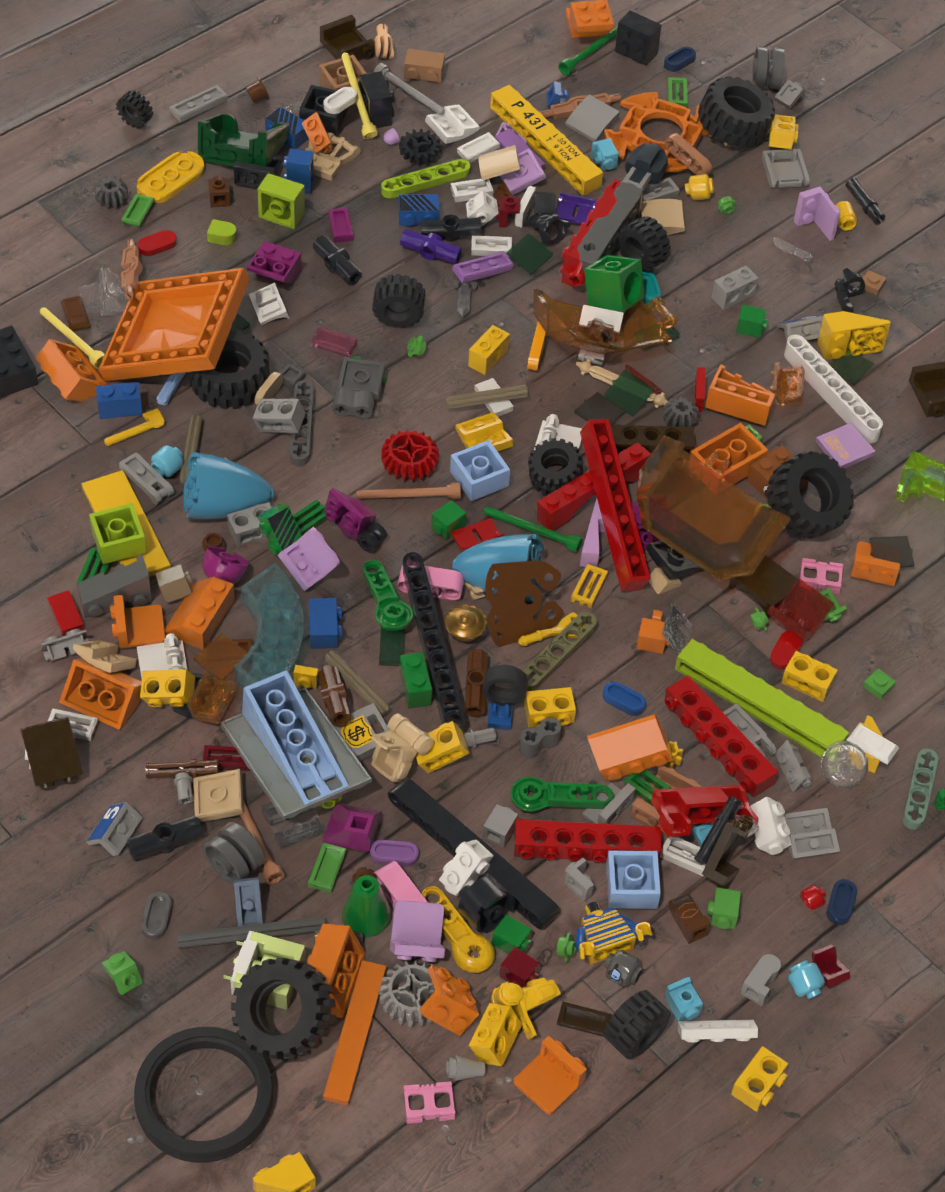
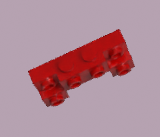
[651,785,758,837]

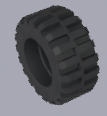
[698,76,775,148]
[189,329,270,409]
[767,451,854,539]
[231,958,336,1059]

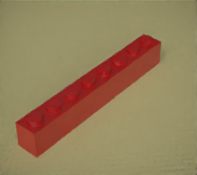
[580,419,651,592]

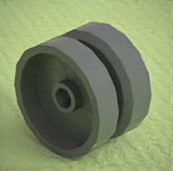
[752,46,785,90]
[202,822,265,885]

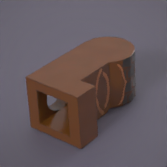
[669,893,711,944]

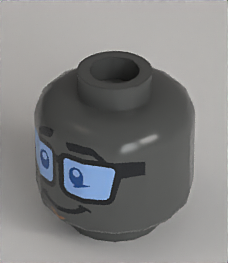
[604,950,643,987]

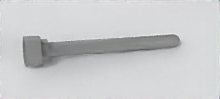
[374,63,445,115]

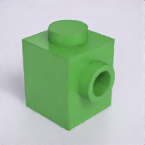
[707,887,741,929]

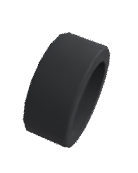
[482,664,528,706]

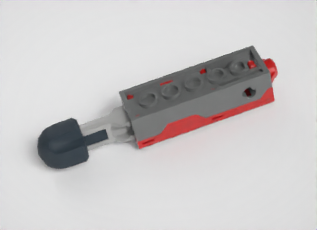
[560,143,668,292]

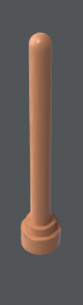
[356,482,461,500]
[240,800,285,885]

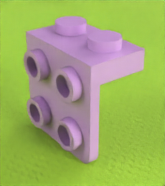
[278,527,340,591]
[389,900,445,962]

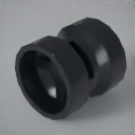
[357,522,388,553]

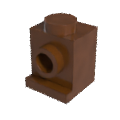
[208,176,230,208]

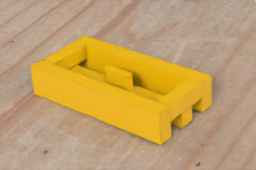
[571,564,608,609]

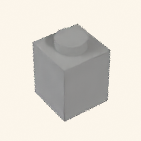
[482,804,518,848]

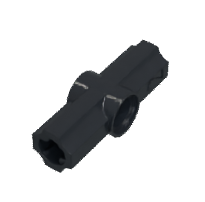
[421,214,481,241]
[313,235,362,286]
[126,815,203,861]

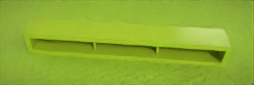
[675,639,849,763]

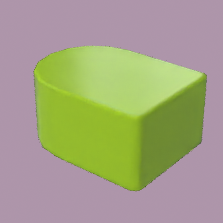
[207,219,237,246]

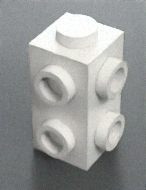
[750,797,792,855]
[439,840,493,896]

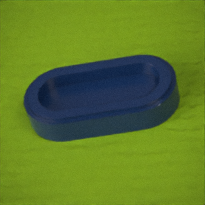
[664,47,696,72]
[826,879,857,925]

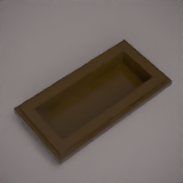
[556,1001,612,1037]

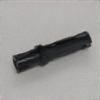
[846,177,886,224]
[694,796,743,866]

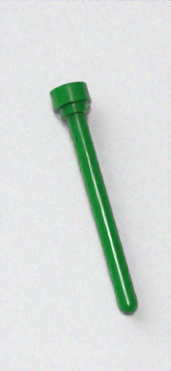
[558,27,618,76]
[483,506,583,554]

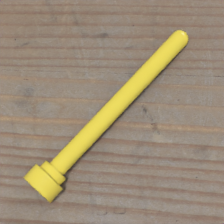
[341,53,378,139]
[40,307,105,369]

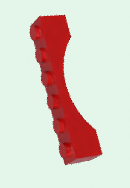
[537,443,651,531]

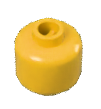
[685,174,714,201]

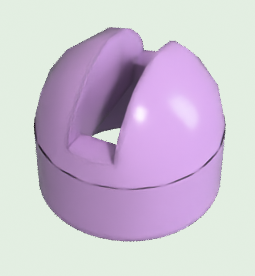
[383,128,400,145]

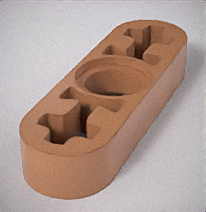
[664,133,712,175]

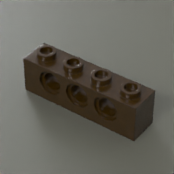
[610,424,695,461]

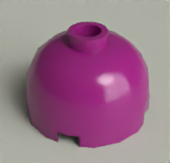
[202,546,248,584]

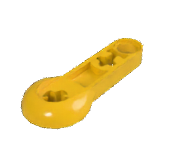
[422,886,495,973]

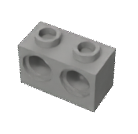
[711,266,759,310]
[252,398,306,433]
[227,502,272,547]

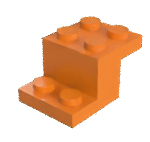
[565,0,614,38]

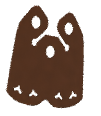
[485,561,564,647]

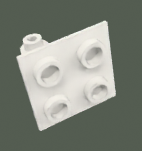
[534,414,582,450]
[137,634,187,679]

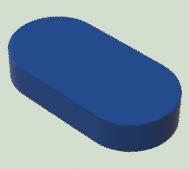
[602,682,646,716]

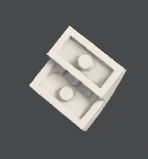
[425,105,480,144]

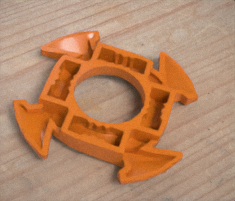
[604,92,712,172]

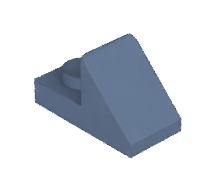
[234,877,263,926]

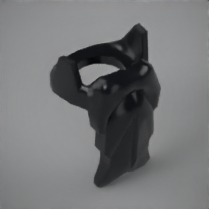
[523,213,571,245]
[834,268,865,313]

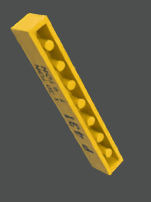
[490,85,603,196]

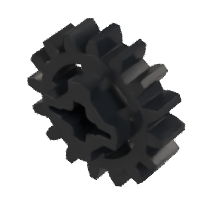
[399,129,441,165]

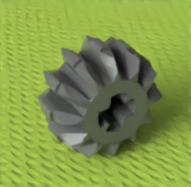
[94,176,128,209]
[663,396,699,427]

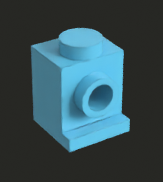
[591,138,619,171]
[664,977,703,1021]

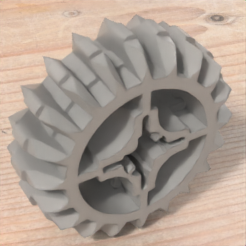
[379,960,435,1028]

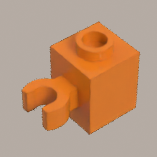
[636,610,672,654]

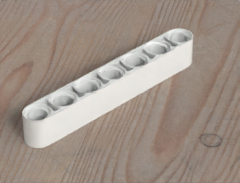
[784,335,883,444]

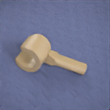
[464,581,485,600]

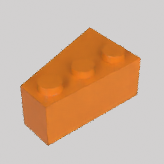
[705,364,775,426]

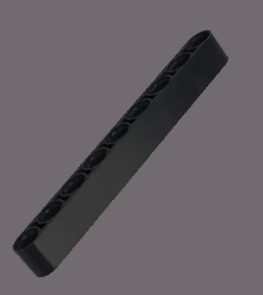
[403,552,465,734]
[387,777,560,930]

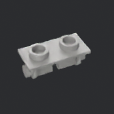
[41,629,89,662]
[775,740,812,792]

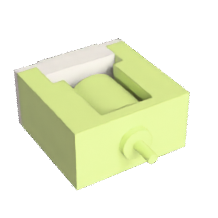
[223,931,305,1010]

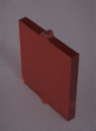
[625,364,663,394]

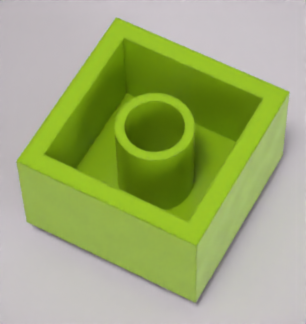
[258,173,305,229]
[89,503,147,564]

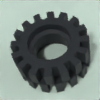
[116,90,153,129]

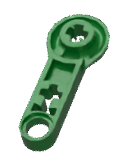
[363,560,413,631]
[510,777,613,813]

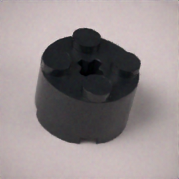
[458,873,515,933]

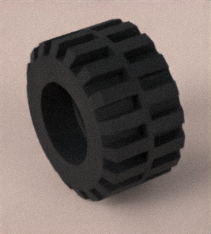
[618,216,671,272]
[372,274,426,328]
[528,438,583,496]
[604,990,671,1059]

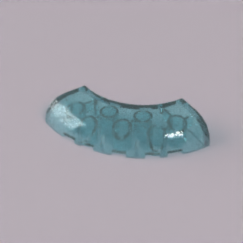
[234,563,304,689]

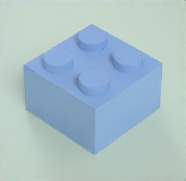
[450,440,510,501]
[606,851,661,909]

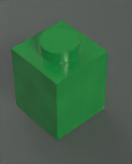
[736,305,769,338]
[431,500,466,540]
[492,914,532,955]

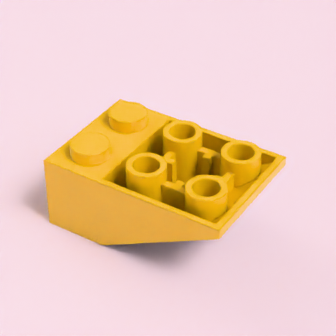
[817,311,891,360]

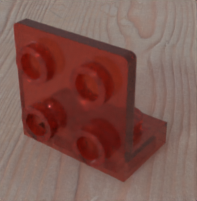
[767,579,835,640]

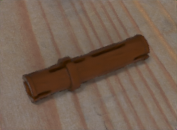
[145,759,219,778]

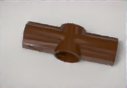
[586,318,616,346]
[464,649,488,717]
[318,665,351,727]

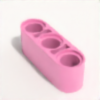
[397,565,464,601]
[373,861,427,908]

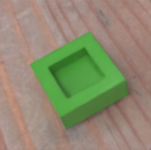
[863,668,896,700]

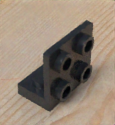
[233,160,282,188]

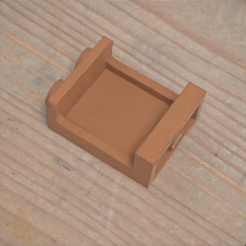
[630,765,702,838]

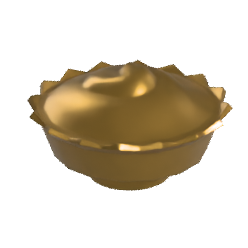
[443,604,488,642]

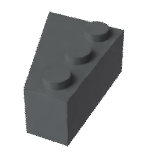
[77,555,152,618]

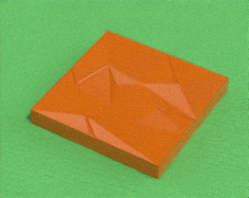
[98,268,250,381]

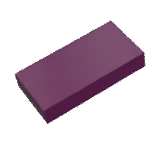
[328,208,354,243]

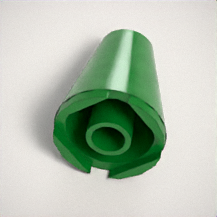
[342,875,391,938]

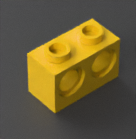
[769,114,798,149]
[781,651,838,702]
[140,669,195,707]
[524,687,576,728]
[416,721,470,774]
[469,1003,522,1067]
[731,1046,788,1112]

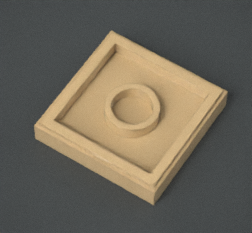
[193,769,244,822]

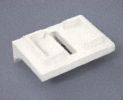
[249,283,290,325]

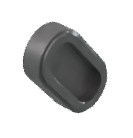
[141,892,172,940]

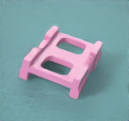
[799,558,843,594]
[403,1081,455,1124]

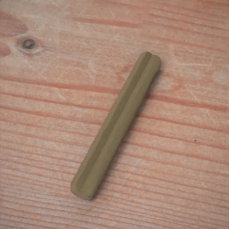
[445,384,528,409]
[179,415,203,485]
[325,650,390,717]

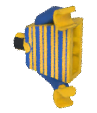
[574,902,652,965]

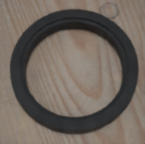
[134,1027,273,1163]

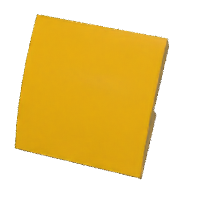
[455,412,513,452]

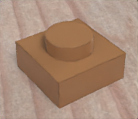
[859,270,886,295]

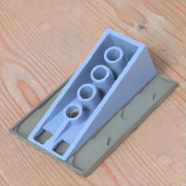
[221,670,372,819]

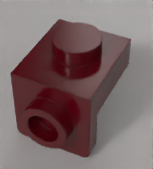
[495,196,520,228]
[812,944,850,988]

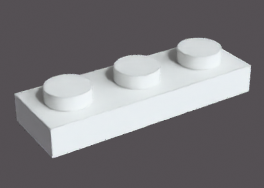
[678,1020,758,1043]

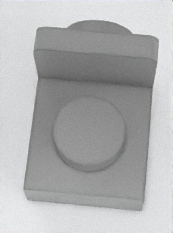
[775,80,805,109]
[564,858,594,902]

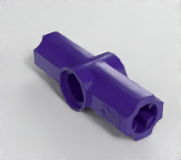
[400,229,462,264]

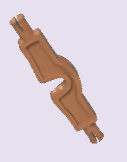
[540,93,621,120]
[120,239,143,299]

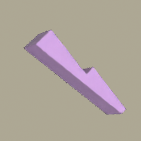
[580,498,605,567]

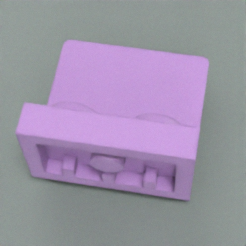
[794,187,840,241]

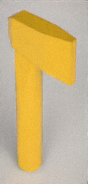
[104,408,165,446]

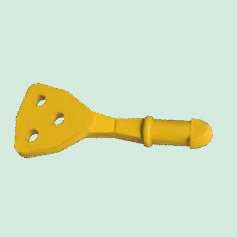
[518,612,584,646]

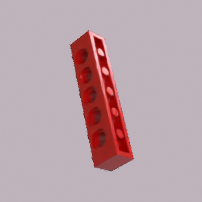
[664,675,778,798]
[514,819,661,864]

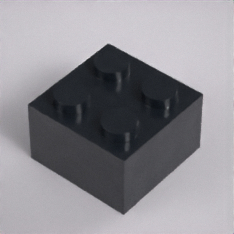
[615,10,662,66]
[359,71,395,128]
[299,85,348,135]

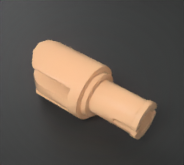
[374,24,394,59]

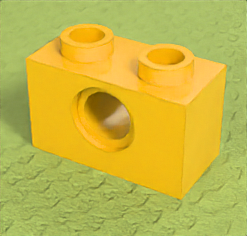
[468,325,510,375]

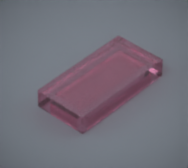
[311,327,357,358]

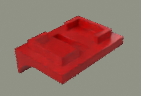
[451,518,504,552]

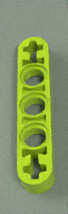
[381,159,470,198]

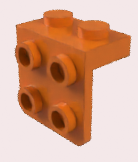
[850,541,901,586]
[110,595,165,649]
[420,965,479,1036]
[514,1035,587,1115]

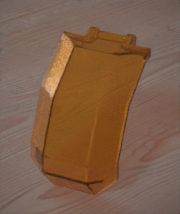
[534,288,678,354]

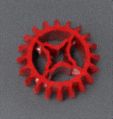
[381,429,439,482]

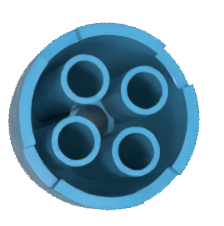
[183,452,273,520]
[452,534,544,602]

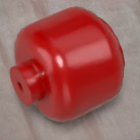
[800,884,826,910]

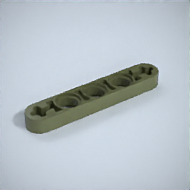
[522,612,597,691]

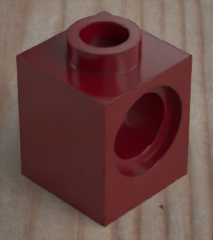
[499,947,540,988]

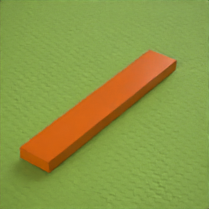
[323,960,386,1106]

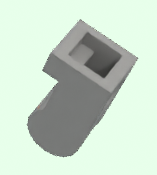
[740,954,781,1007]

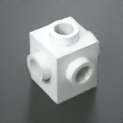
[466,190,498,227]

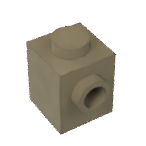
[155,564,193,603]

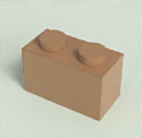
[404,49,445,83]

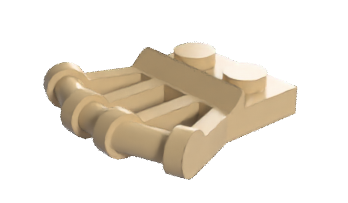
[306,132,361,181]

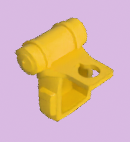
[490,977,561,1040]

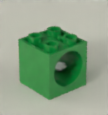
[585,255,644,313]

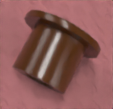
[246,77,270,103]

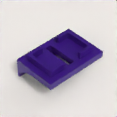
[554,192,597,225]

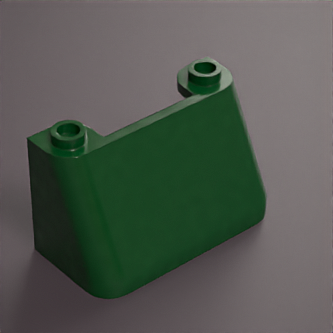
[198,113,289,167]

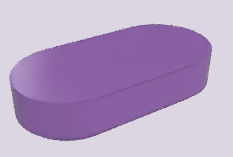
[370,840,419,867]

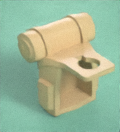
[371,713,434,782]

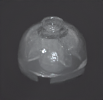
[821,741,868,789]

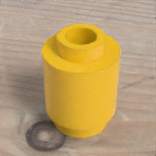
[835,201,857,231]

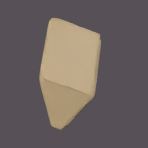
[649,568,682,594]

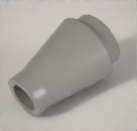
[446,1055,485,1081]

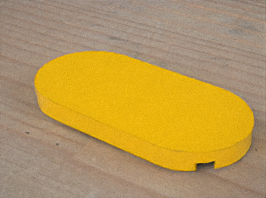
[137,151,205,203]

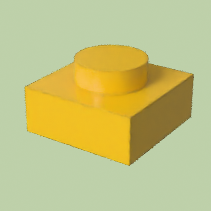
[293,665,318,689]

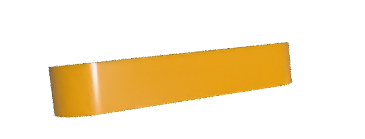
[527,321,548,371]

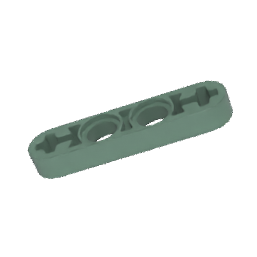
[902,749,938,830]

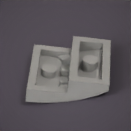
[565,94,620,142]
[784,808,840,859]

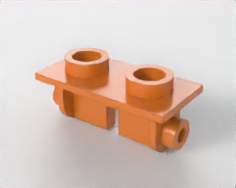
[302,112,332,154]

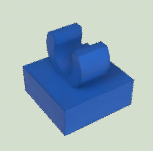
[546,81,569,108]
[487,703,512,730]

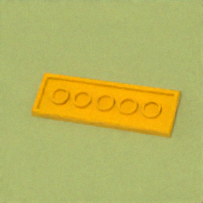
[81,470,171,577]

